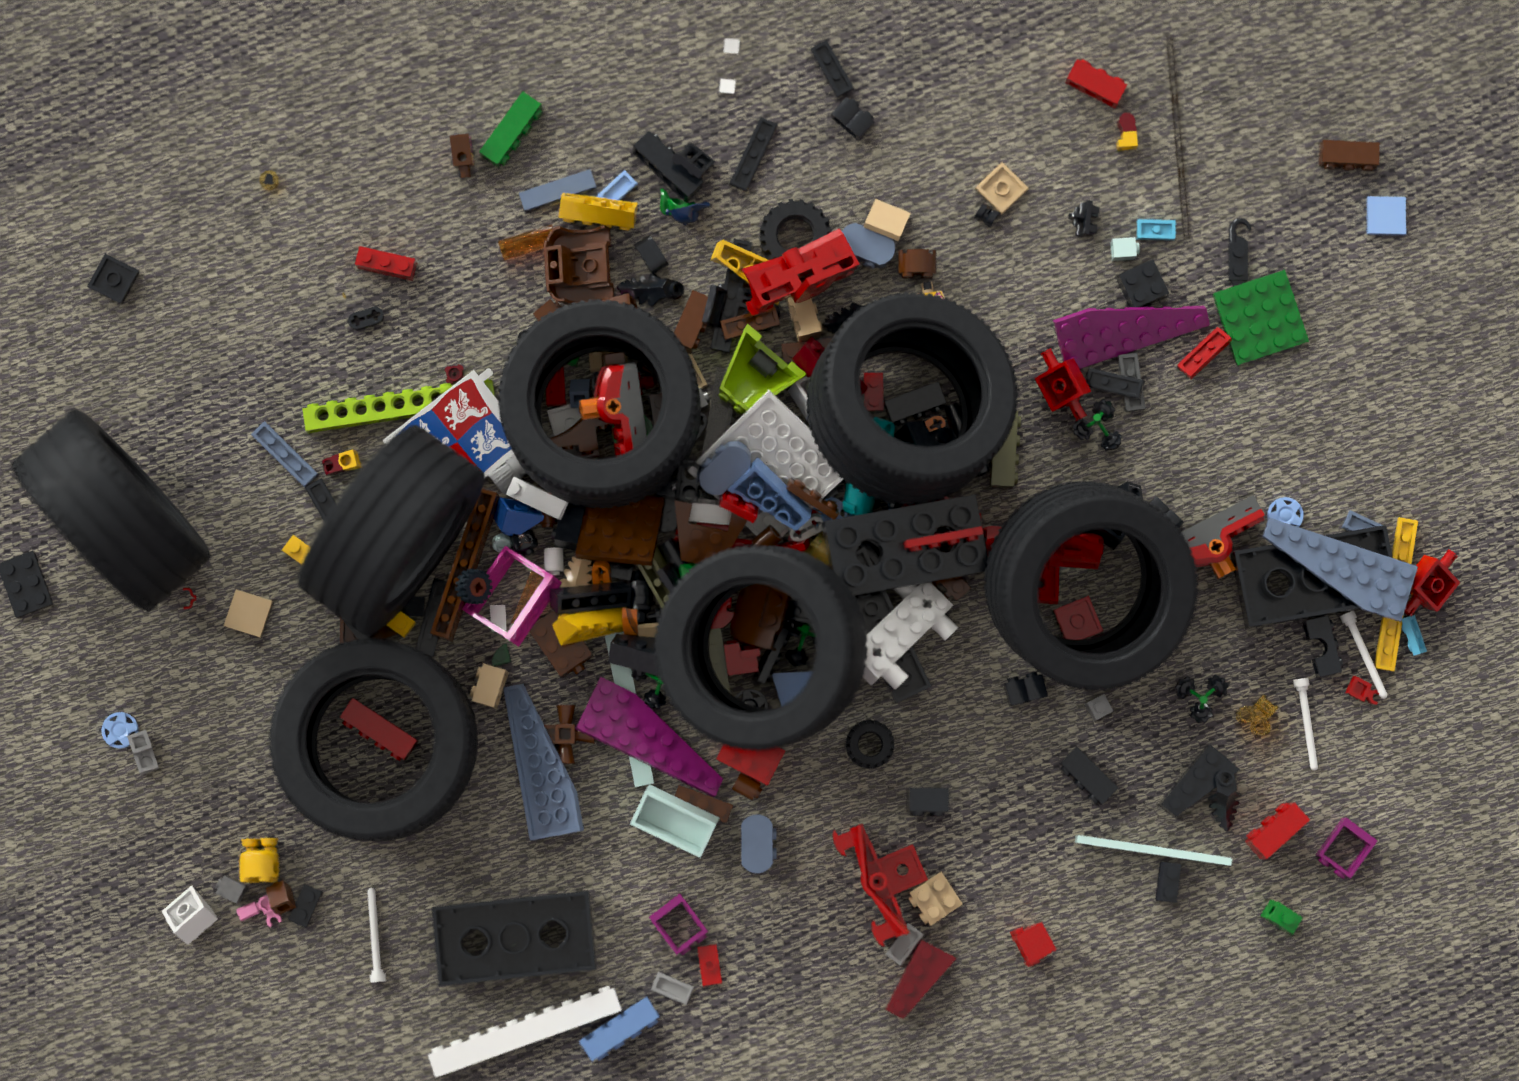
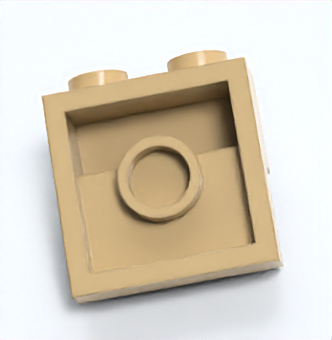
[908,872,963,926]

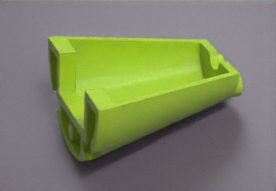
[718,324,806,415]

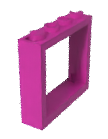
[462,546,562,647]

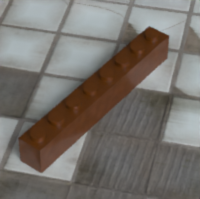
[430,489,500,642]

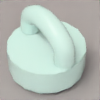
[492,533,512,552]

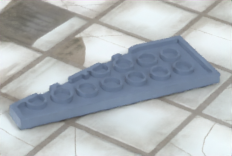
[1262,518,1418,622]
[503,684,584,841]

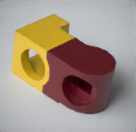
[1116,113,1138,151]
[322,449,362,476]

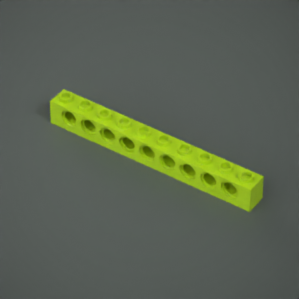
[302,378,496,433]

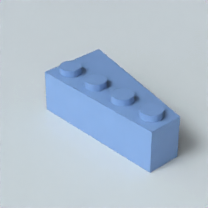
[728,458,812,531]
[772,671,812,707]
[579,996,660,1061]

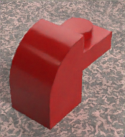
[711,597,734,629]

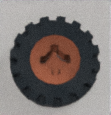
[455,569,493,604]

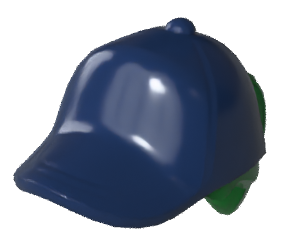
[660,188,710,225]

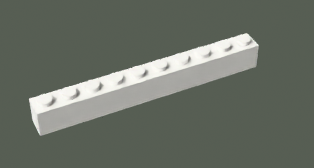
[428,986,622,1078]

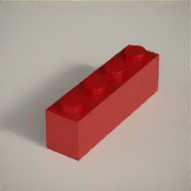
[340,698,419,761]

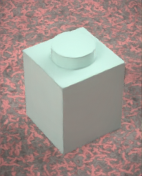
[1110,237,1139,261]

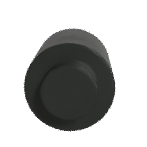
[748,349,778,378]

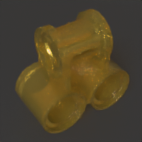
[1235,694,1278,737]

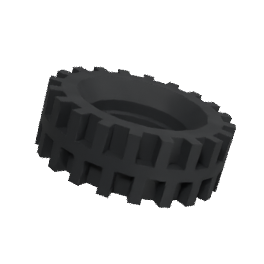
[760,199,832,260]

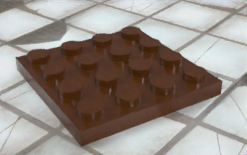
[575,496,665,566]

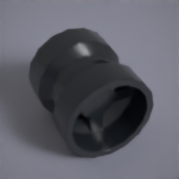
[974,202,1000,228]

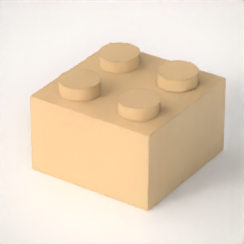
[470,663,509,709]

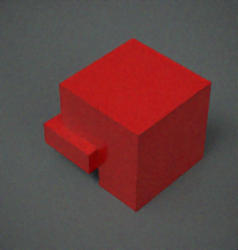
[723,640,761,676]
[1010,922,1057,967]

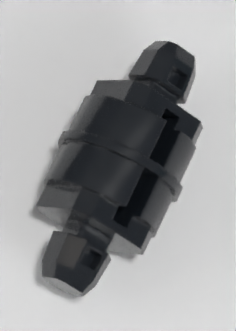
[628,570,653,625]

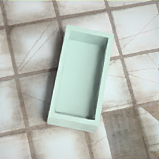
[630,784,719,858]

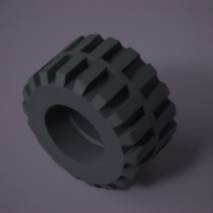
[845,720,895,769]

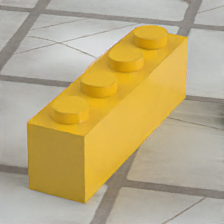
[559,192,638,230]
[710,240,779,305]
[552,607,627,646]

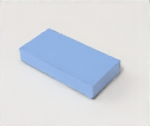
[597,170,638,200]

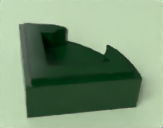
[492,644,512,667]

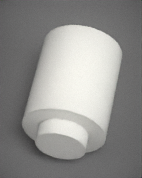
[544,548,564,576]

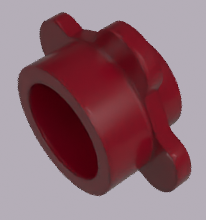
[445,364,464,384]

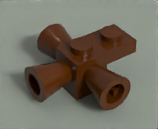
[544,705,595,764]

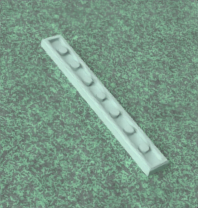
[605,632,654,787]
[1075,835,1232,866]

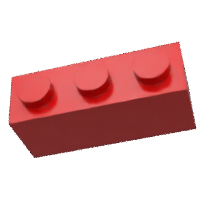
[1065,59,1127,109]
[355,246,417,281]

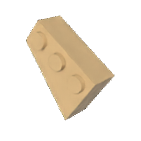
[786,281,823,342]

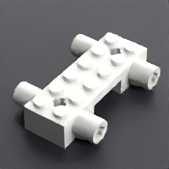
[863,582,959,690]

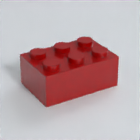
[716,745,785,786]
[1244,802,1310,859]

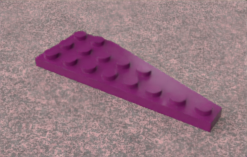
[1053,306,1210,369]
[575,677,723,797]

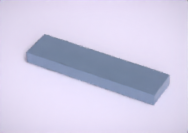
[519,169,596,212]
[251,421,319,487]

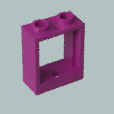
[1316,817,1377,879]
[649,894,708,956]

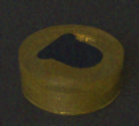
[259,170,279,190]

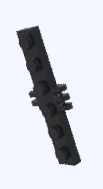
[710,239,752,353]

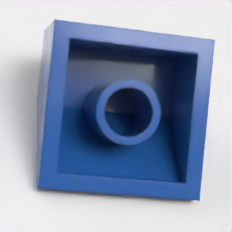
[494,497,544,536]

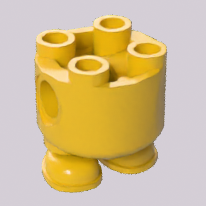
[239,838,279,883]

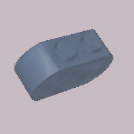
[842,223,895,269]
[699,441,751,495]
[741,814,777,873]

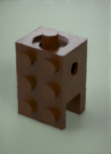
[529,611,594,678]

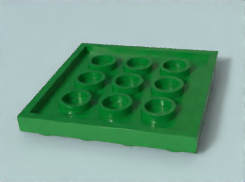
[1212,270,1309,366]

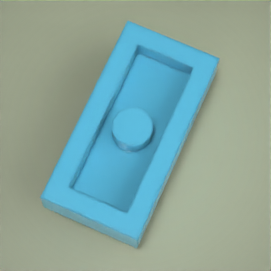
[1136,219,1176,240]
[1401,615,1427,655]

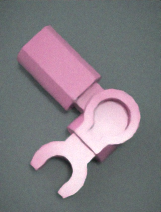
[236,895,282,927]

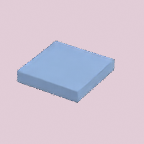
[1367,196,1406,235]

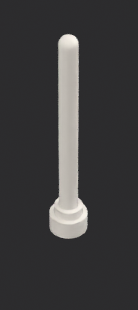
[1340,611,1387,699]
[1293,678,1318,771]
[368,888,386,983]

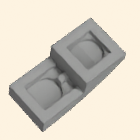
[127,730,159,775]

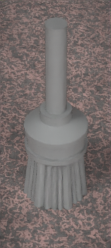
[488,433,555,495]

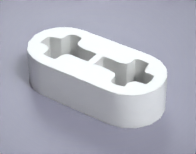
[789,513,824,542]

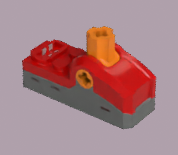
[579,362,647,457]
[1182,495,1265,579]

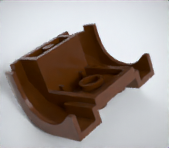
[544,225,614,305]
[730,583,791,651]

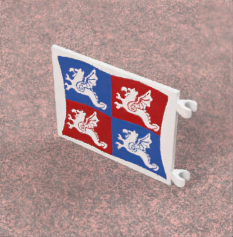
[383,368,515,478]

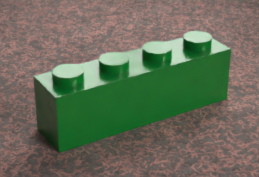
[479,91,543,168]

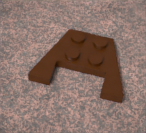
[675,499,748,564]

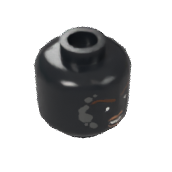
[510,529,538,557]

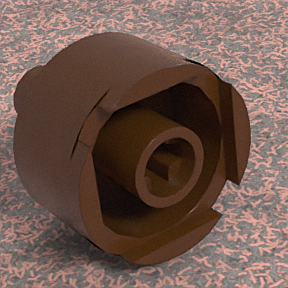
[898,249,937,279]

